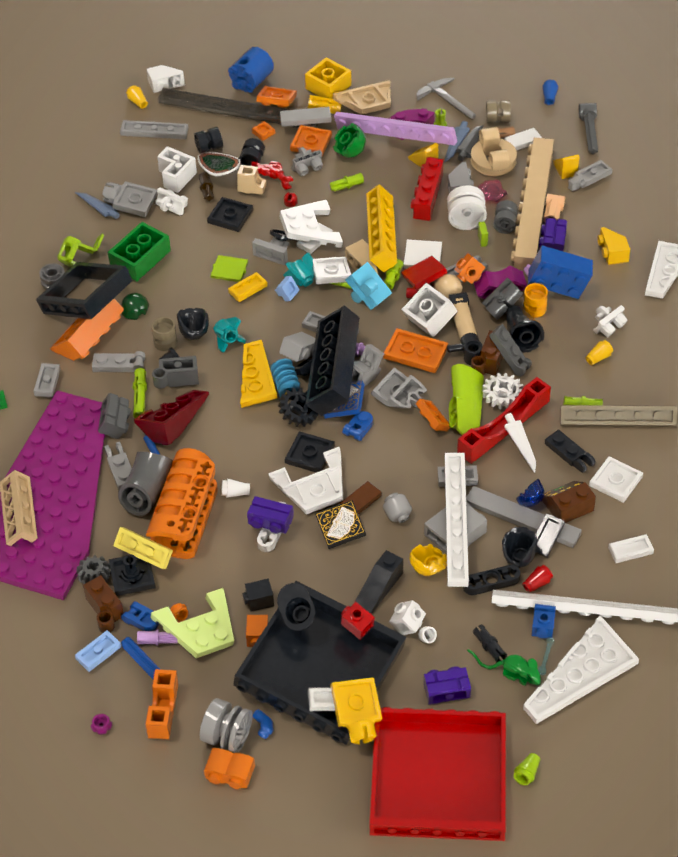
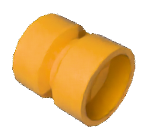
[523,283,548,318]

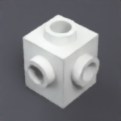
[389,600,426,635]

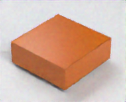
[252,121,275,141]

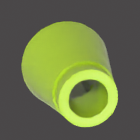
[513,753,540,786]

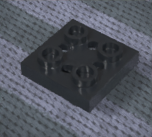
[109,554,156,596]

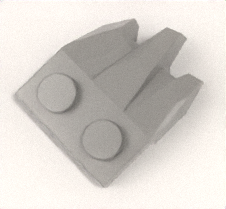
[371,367,427,408]

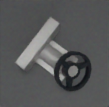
[252,229,293,265]

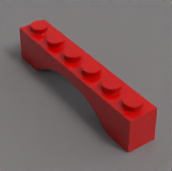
[457,377,551,464]

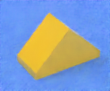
[408,143,438,167]
[553,155,579,179]

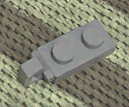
[568,160,613,192]

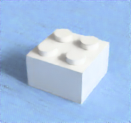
[402,283,458,338]

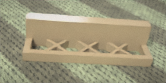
[0,470,37,546]

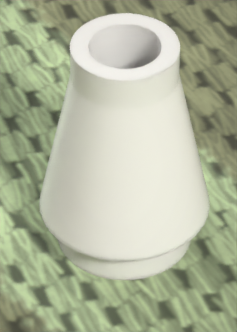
[221,478,250,498]

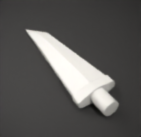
[504,413,536,473]

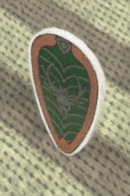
[198,152,240,177]

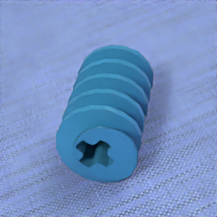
[270,358,301,397]

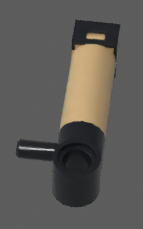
[447,292,483,365]

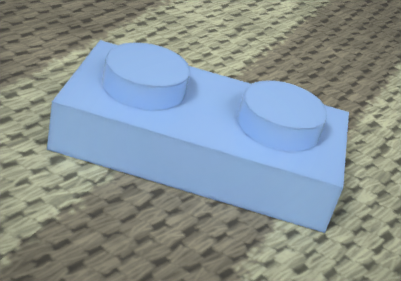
[75,631,121,672]

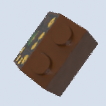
[540,481,596,523]

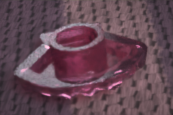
[478,179,508,203]

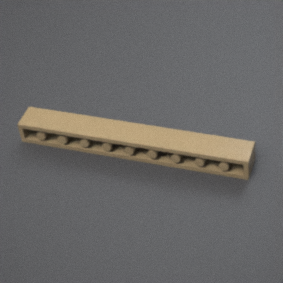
[511,137,554,270]

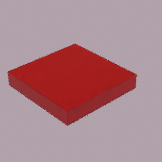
[401,256,448,290]

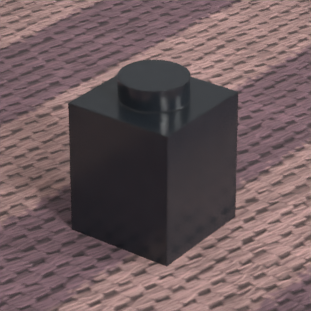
[242,578,274,612]

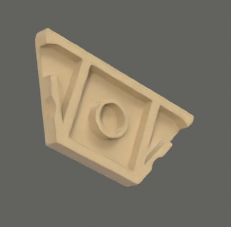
[333,80,391,115]

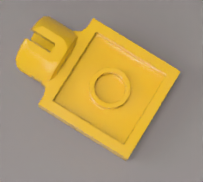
[330,678,382,744]

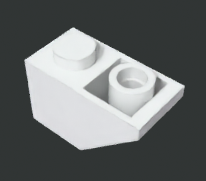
[147,65,185,93]

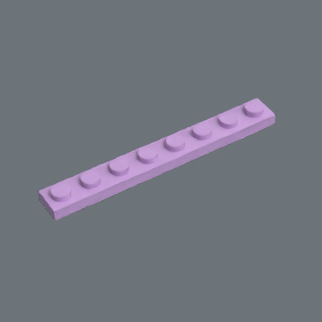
[334,112,457,145]

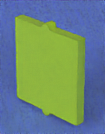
[210,255,248,282]

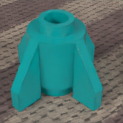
[283,252,315,287]
[213,317,247,352]

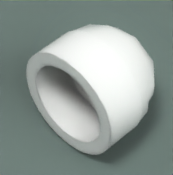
[418,626,437,643]

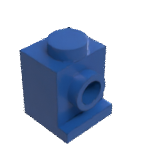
[532,604,556,639]

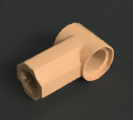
[543,194,565,223]

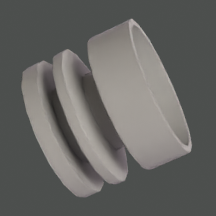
[200,698,253,753]

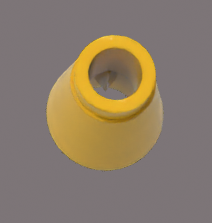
[126,85,148,109]
[585,340,613,365]

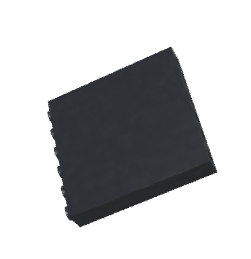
[233,581,406,745]

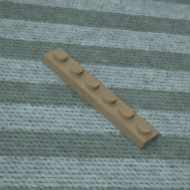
[560,405,677,425]

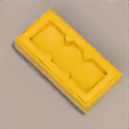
[308,95,342,114]
[228,272,268,302]

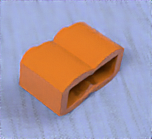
[204,748,255,789]

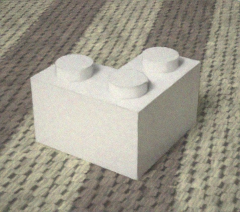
[157,147,197,193]

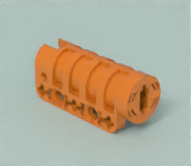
[146,448,218,559]

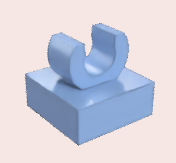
[275,276,299,301]

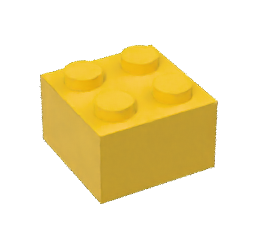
[305,57,351,99]

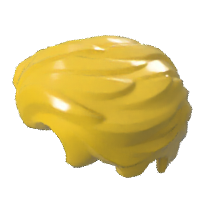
[410,544,447,576]

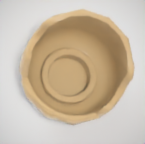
[433,274,463,299]

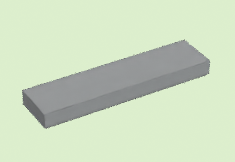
[120,120,189,139]

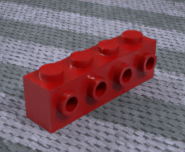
[411,157,444,221]

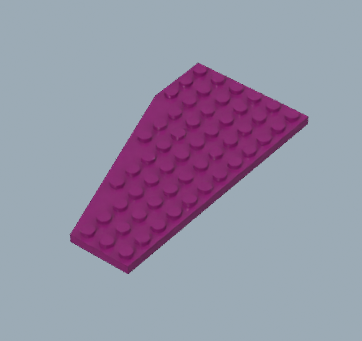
[0,390,105,600]

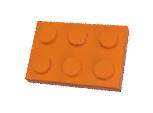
[383,328,448,373]

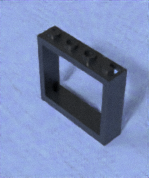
[36,262,133,319]

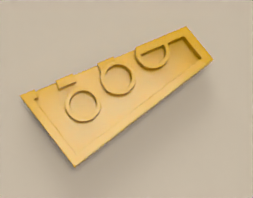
[240,339,278,408]

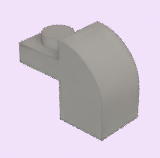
[351,344,384,386]

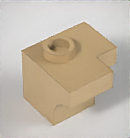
[237,165,266,194]

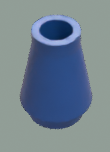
[542,80,559,105]

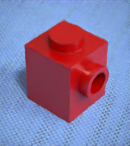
[341,602,375,640]

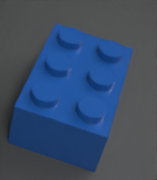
[528,246,593,299]

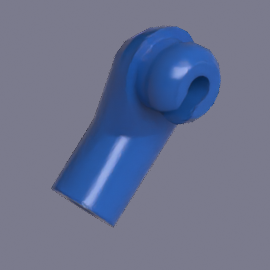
[253,709,273,739]

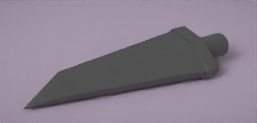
[456,125,483,161]

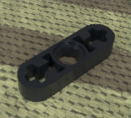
[463,565,520,595]

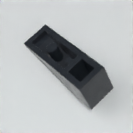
[354,550,403,614]

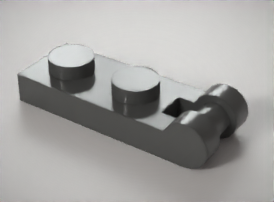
[489,324,532,377]

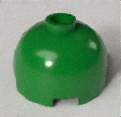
[333,123,366,158]

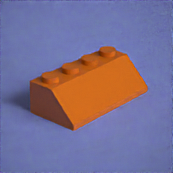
[50,299,124,361]

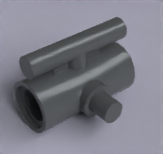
[482,277,524,320]

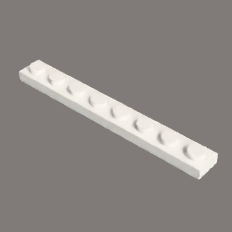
[445,453,469,587]

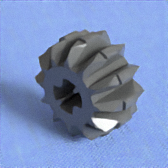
[76,554,111,585]

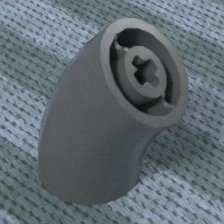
[118,452,173,516]

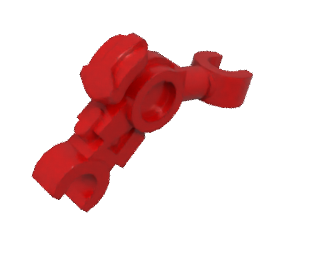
[251,161,293,190]

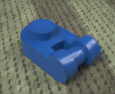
[342,411,373,441]
[121,601,159,631]

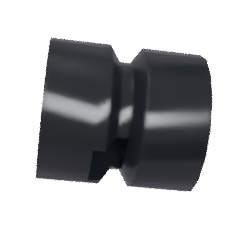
[194,127,223,154]
[239,138,265,166]

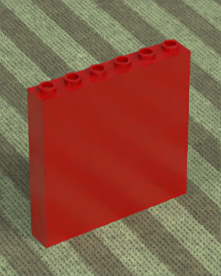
[370,707,506,841]

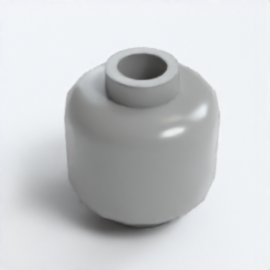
[383,492,412,523]

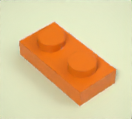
[416,399,450,432]

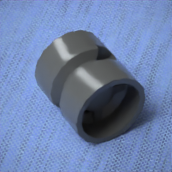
[493,200,518,234]

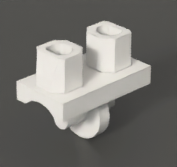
[155,187,188,215]
[593,305,628,338]

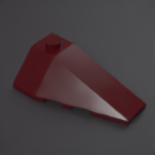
[134,390,209,445]

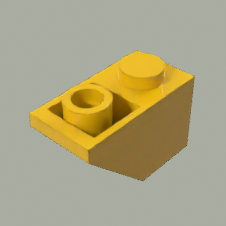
[597,227,630,265]

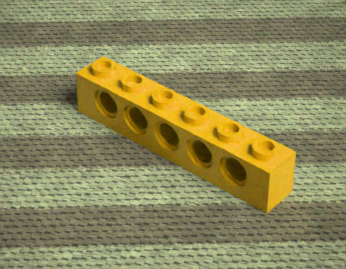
[366,184,397,272]

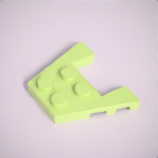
[151,588,234,658]

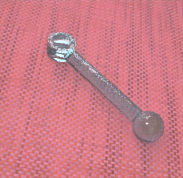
[538,637,555,675]

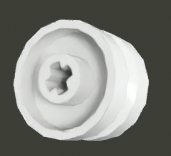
[447,185,487,230]

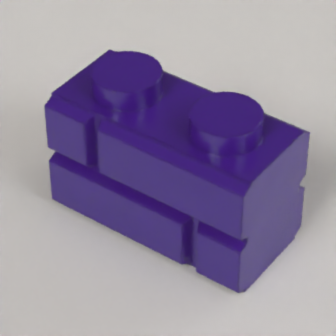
[539,218,567,252]
[247,496,294,534]
[424,666,471,705]

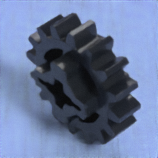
[278,388,318,427]

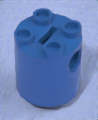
[228,47,274,93]

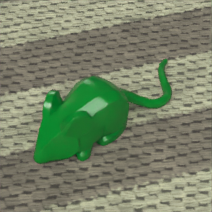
[467,649,541,686]

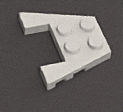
[279,200,343,248]
[268,447,343,515]

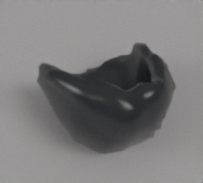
[177,308,209,340]
[502,527,537,568]

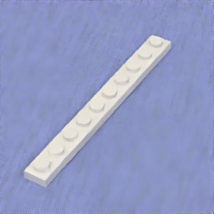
[492,590,678,624]

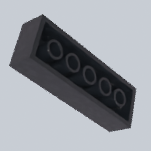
[306,305,360,416]

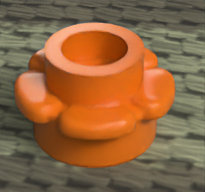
[170,603,188,623]

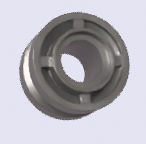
[39,263,65,290]

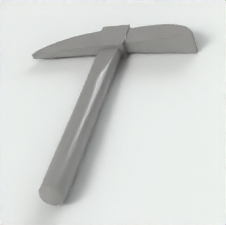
[417,78,476,119]

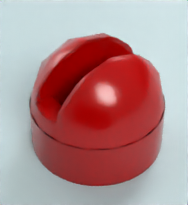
[284,192,298,207]

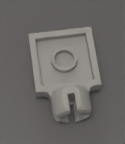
[102,181,157,217]

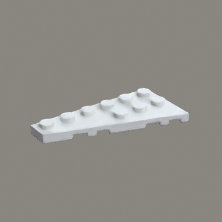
[523,616,639,724]

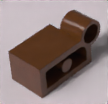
[471,330,503,376]
[83,575,124,633]

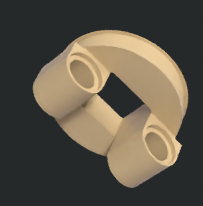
[471,127,517,176]

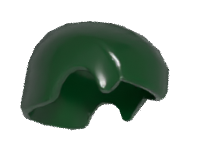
[121,293,149,320]

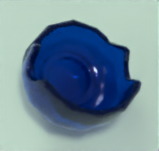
[516,479,545,507]

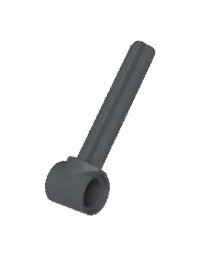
[579,103,598,154]

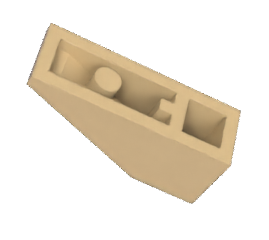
[345,239,378,274]

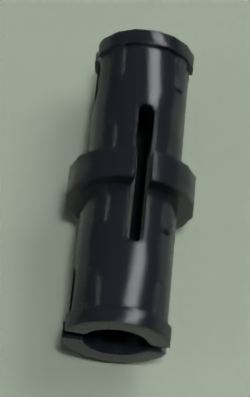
[473,624,507,662]

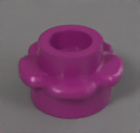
[91,714,112,734]

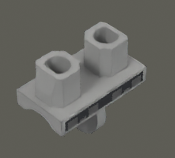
[291,147,323,176]

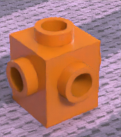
[454,253,486,284]

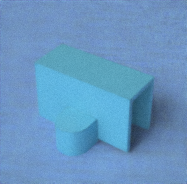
[345,262,392,310]

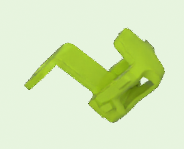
[57,233,105,267]

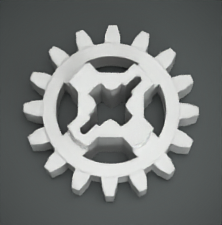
[482,373,523,409]

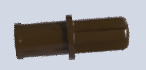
[199,172,214,202]

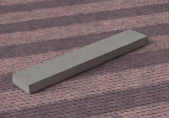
[466,486,582,548]

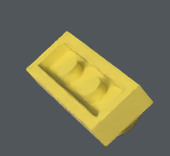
[113,527,173,569]

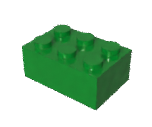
[108,222,171,282]

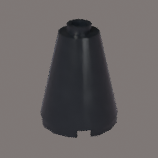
[506,306,545,353]

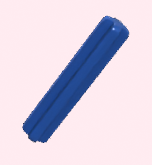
[121,637,160,679]

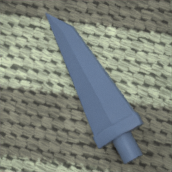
[444,121,470,162]
[75,192,120,219]

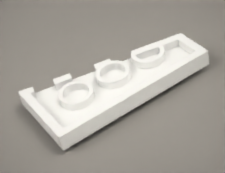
[645,241,678,298]

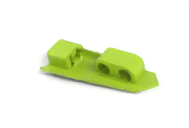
[449,364,484,435]

